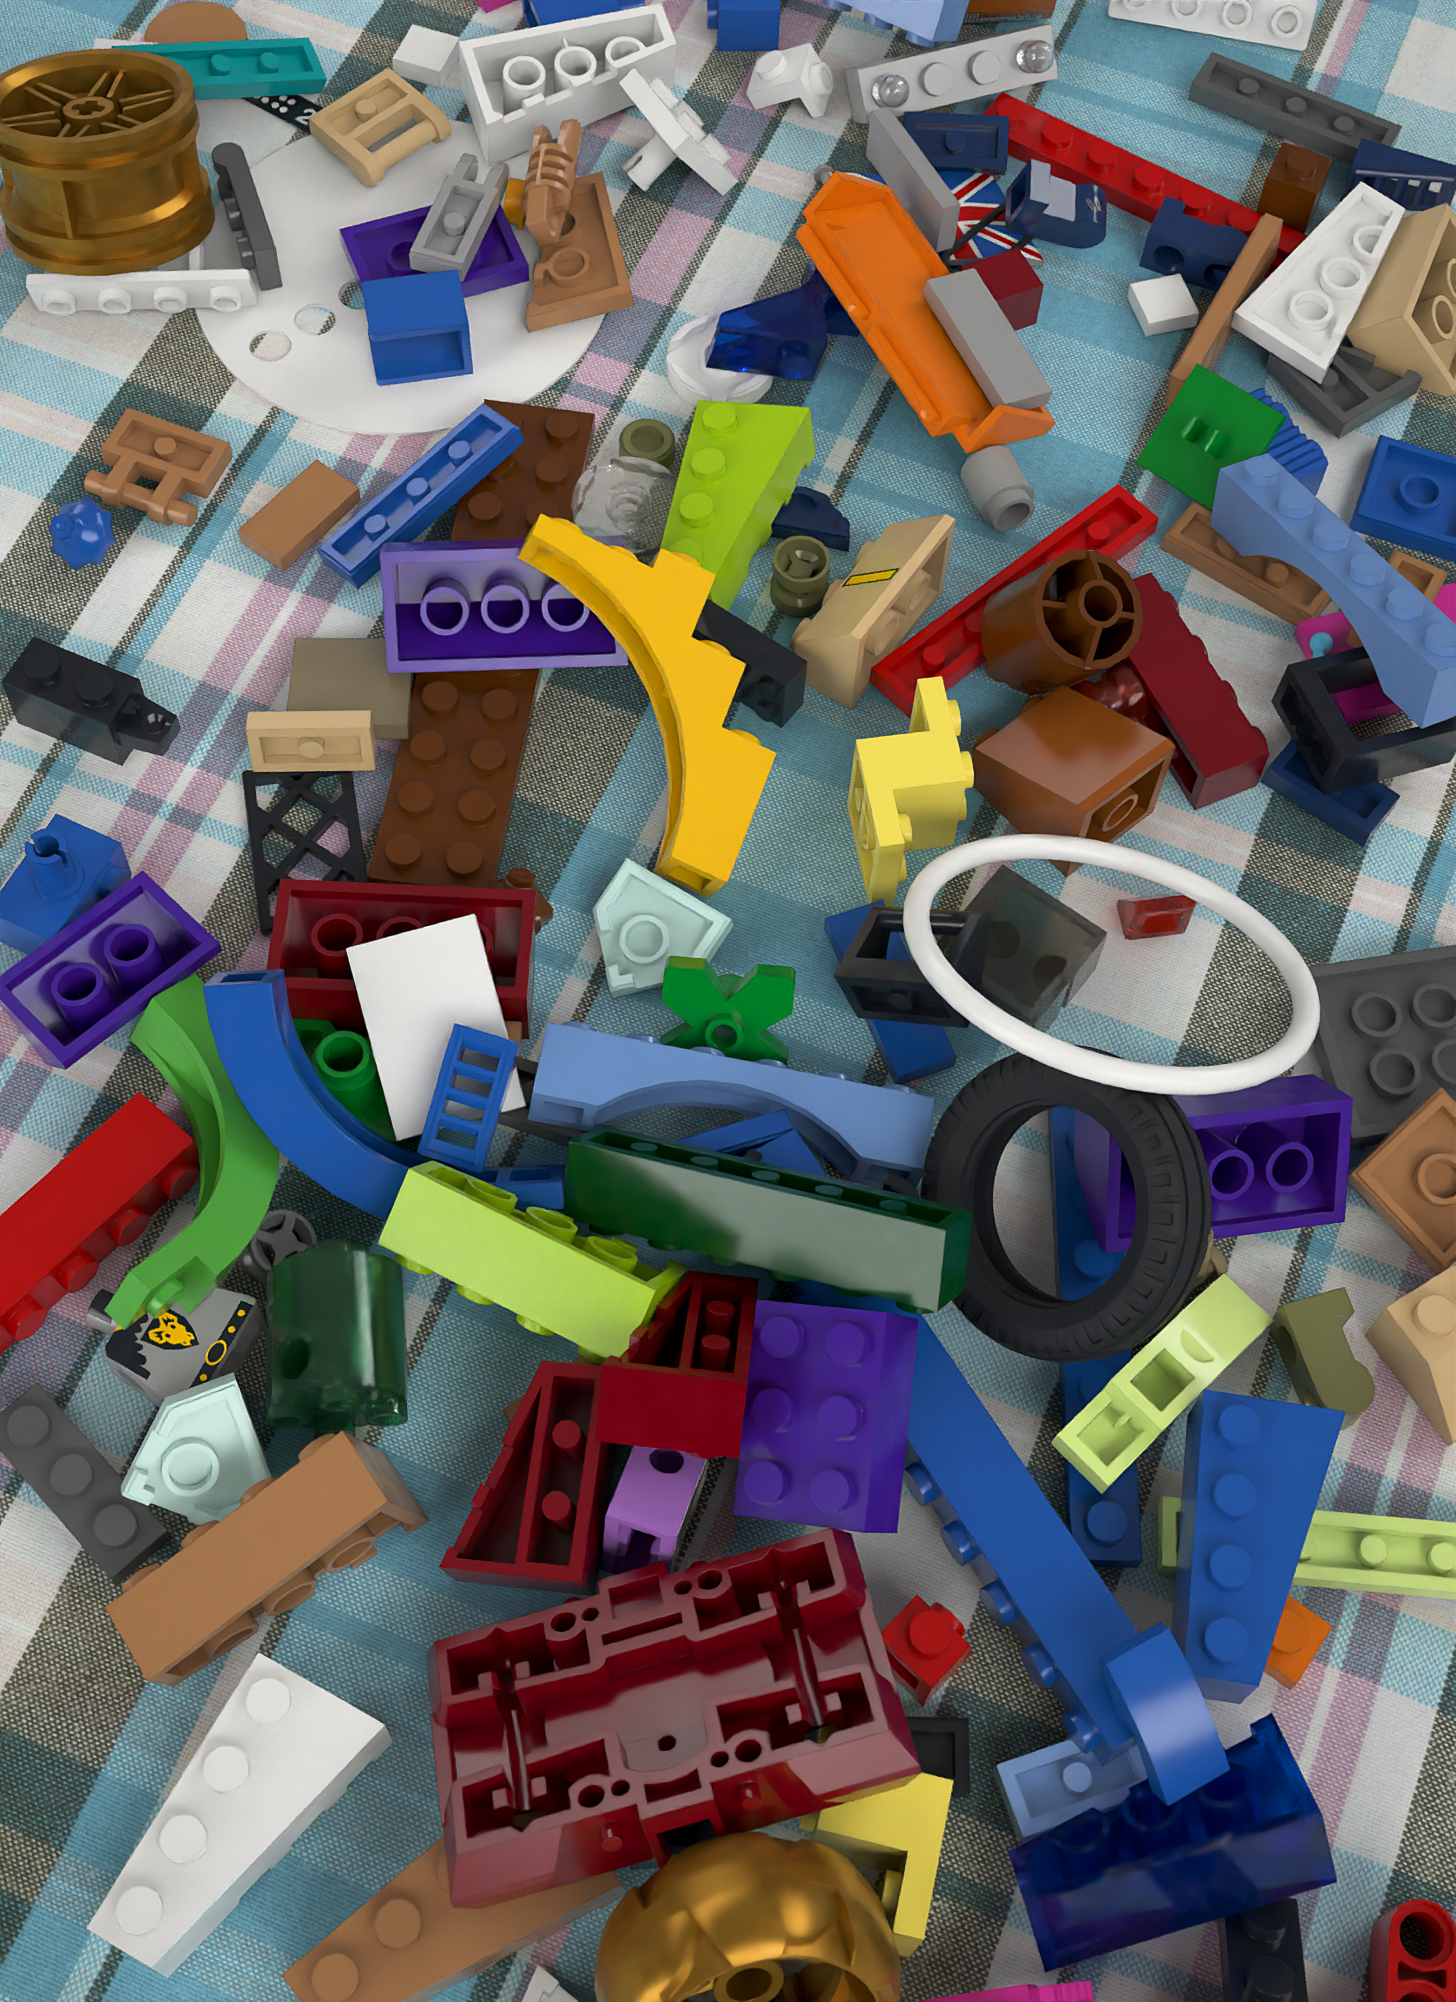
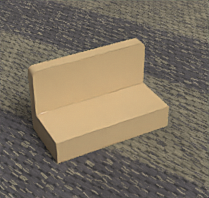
[245,710,378,772]

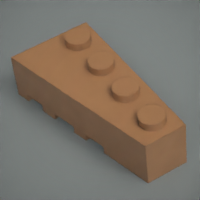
[104,1431,429,1686]

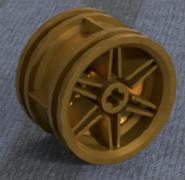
[0,49,216,276]

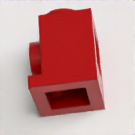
[881,1595,972,1706]

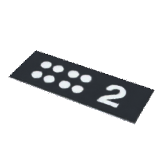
[241,95,323,135]

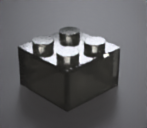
[937,864,1108,1052]

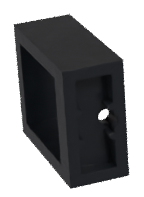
[1271,646,1456,795]

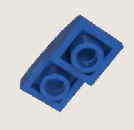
[1098,1622,1230,1806]

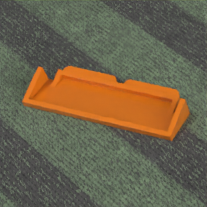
[795,171,1056,454]

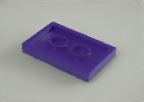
[339,204,529,298]

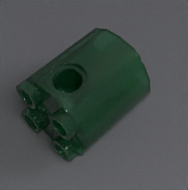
[266,1239,408,1439]

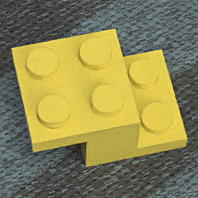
[847,676,974,907]
[798,1724,954,1958]

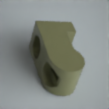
[1269,1287,1375,1430]

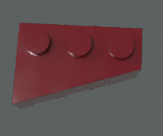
[594,1271,759,1459]
[439,1360,616,1596]

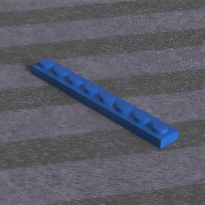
[1048,1105,1143,1568]

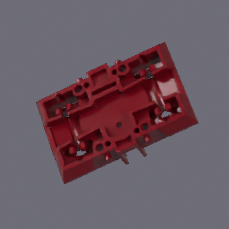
[426,1528,922,1909]

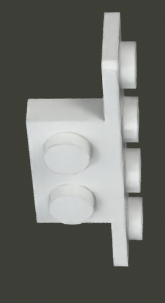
[1108,0,1317,51]
[26,243,257,316]

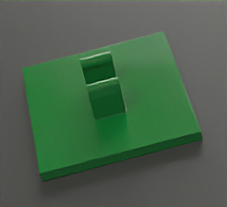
[1136,363,1288,510]

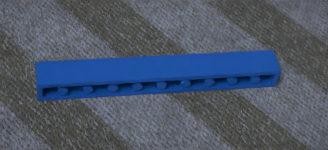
[742,1129,1139,1767]

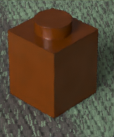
[1256,142,1333,235]

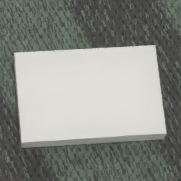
[346,914,527,1141]

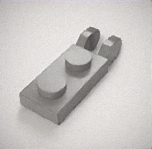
[409,153,510,282]

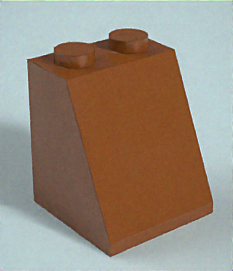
[971,685,1176,878]

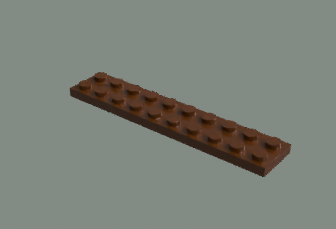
[367,399,595,888]

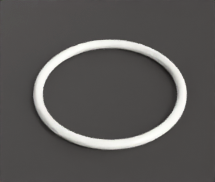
[903,834,1320,1095]

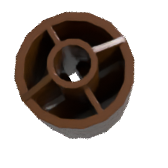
[980,549,1144,695]

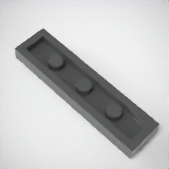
[1188,52,1402,165]

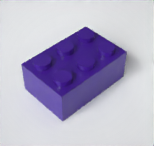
[733,1300,919,1533]

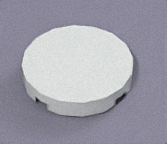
[666,315,776,406]

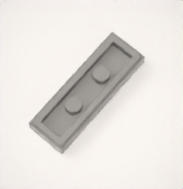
[866,107,961,252]
[922,268,1053,410]

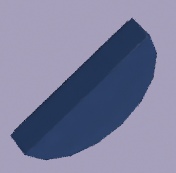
[770,486,850,552]

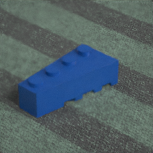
[1172,1389,1346,1704]

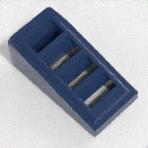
[1340,138,1456,212]

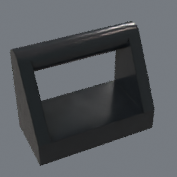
[834,905,991,1028]

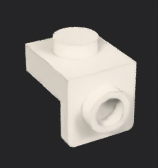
[746,43,833,118]

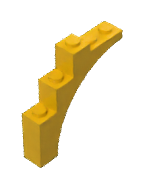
[518,513,777,898]

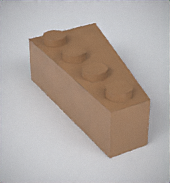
[281,1810,624,2002]

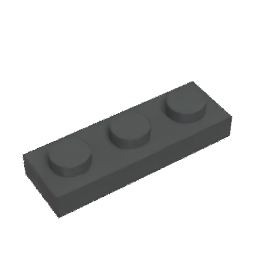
[0,1382,172,1586]

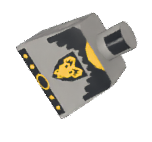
[86,1287,266,1408]

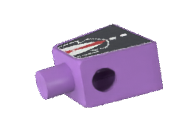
[601,1446,709,1575]

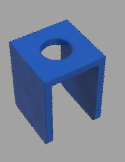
[361,269,473,386]

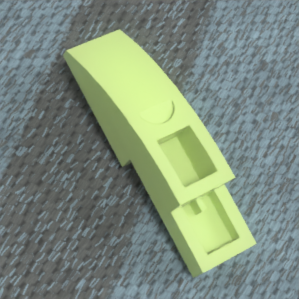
[1051,1273,1274,1494]

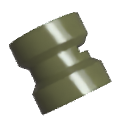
[770,535,831,618]

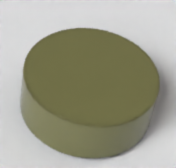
[619,419,675,476]

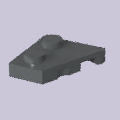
[1266,345,1423,439]

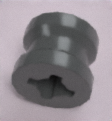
[239,1209,317,1287]

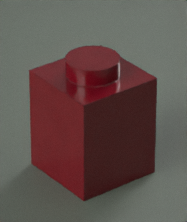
[960,248,1044,331]

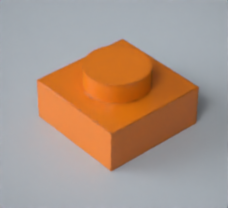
[1264,1595,1333,1690]

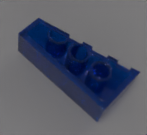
[1008,1713,1337,1972]

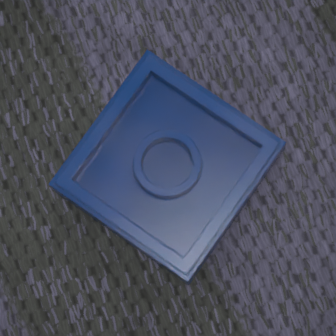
[1349,435,1456,563]

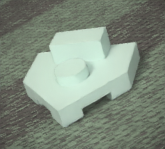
[592,858,734,998]
[120,1372,272,1525]

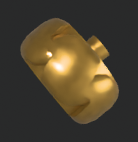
[594,1832,901,2002]

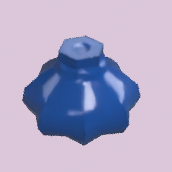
[49,497,116,570]

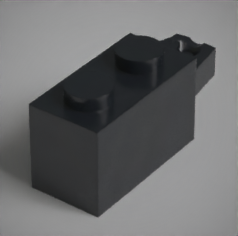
[1,636,181,766]

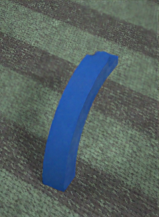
[203,969,567,1220]

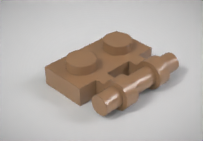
[84,408,233,527]

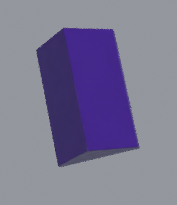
[0,870,222,1070]

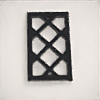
[242,770,368,935]

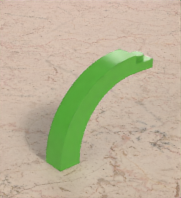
[104,973,280,1330]

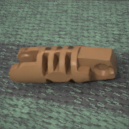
[522,119,582,246]

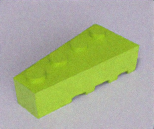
[660,400,816,611]
[378,1160,691,1365]

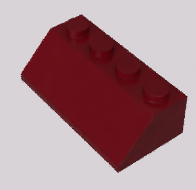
[266,879,537,1039]

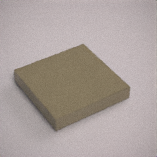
[286,638,414,739]

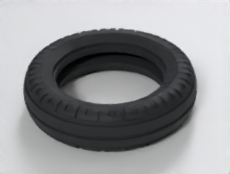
[920,1045,1212,1363]

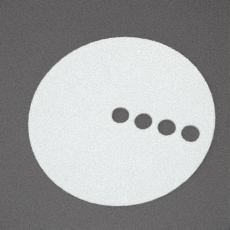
[195,119,606,436]

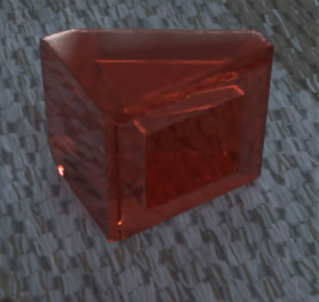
[1117,893,1197,940]

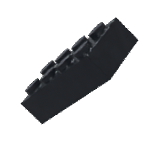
[691,598,807,728]

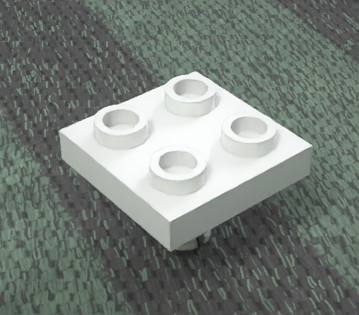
[619,68,738,196]

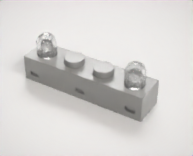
[845,24,1058,124]

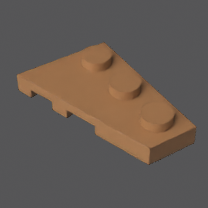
[525,172,635,333]

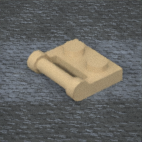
[308,67,452,188]

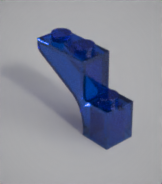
[705,259,860,381]

